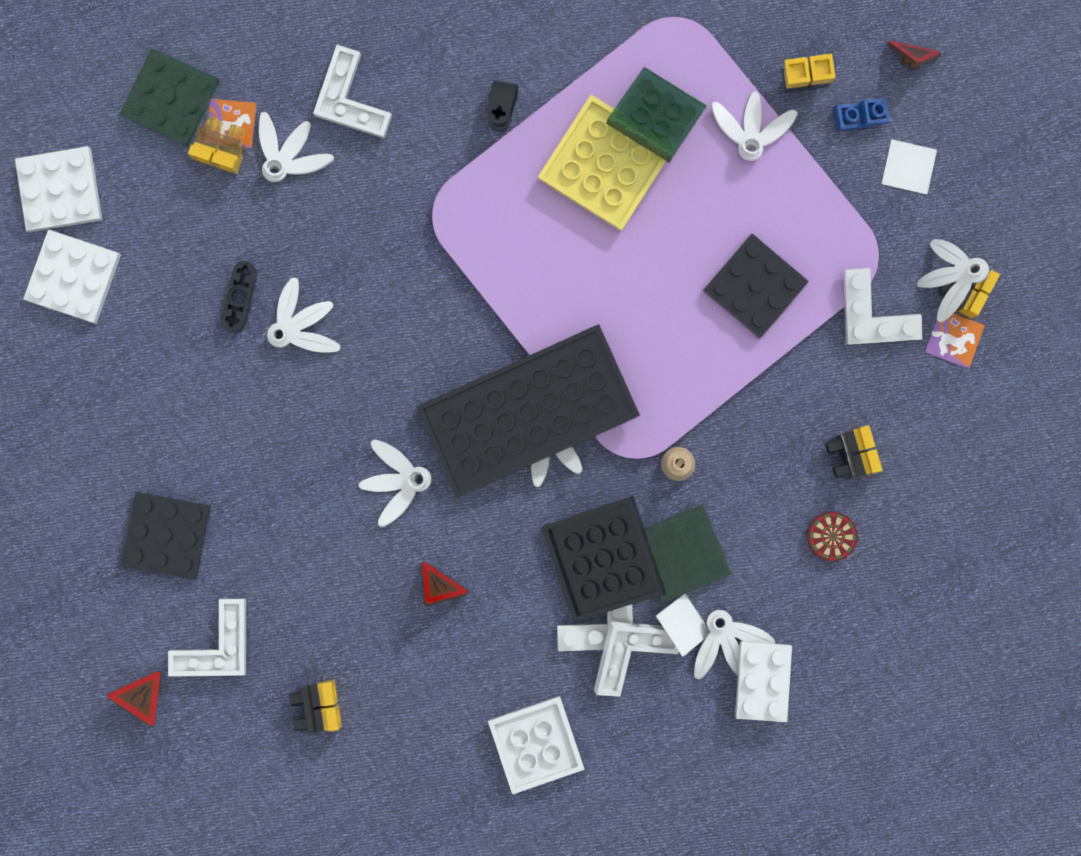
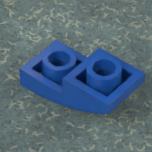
[833,98,890,132]

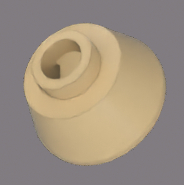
[661,447,695,481]

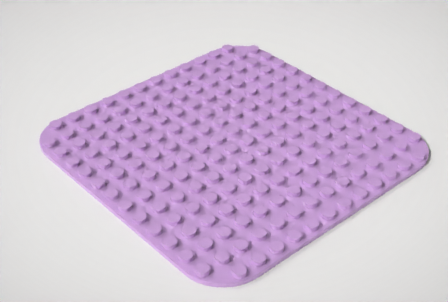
[432,17,879,459]

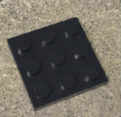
[703,233,809,339]
[121,492,211,579]

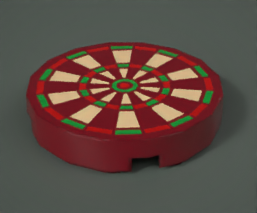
[807,511,858,561]

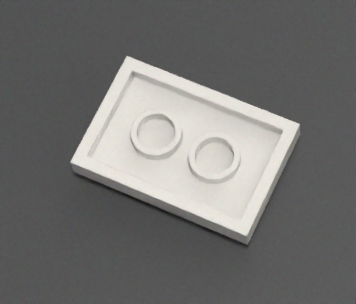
[735,641,792,722]

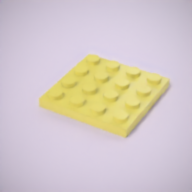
[538,95,675,232]

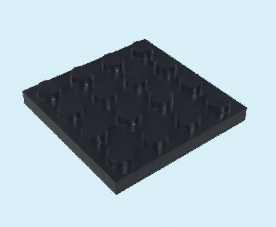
[542,496,666,622]

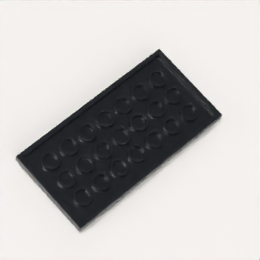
[416,324,640,498]

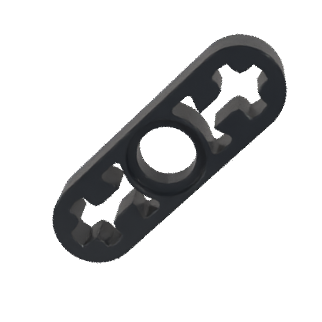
[221,261,257,333]

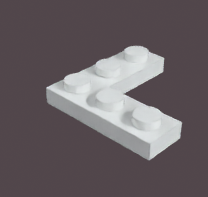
[313,45,392,139]
[843,268,922,345]
[168,598,246,676]
[557,605,633,651]
[594,622,678,696]

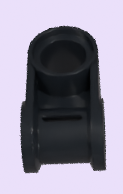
[488,80,518,131]

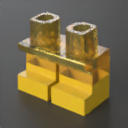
[188,117,246,174]

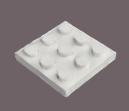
[15,146,102,233]
[23,230,121,324]
[488,696,585,794]

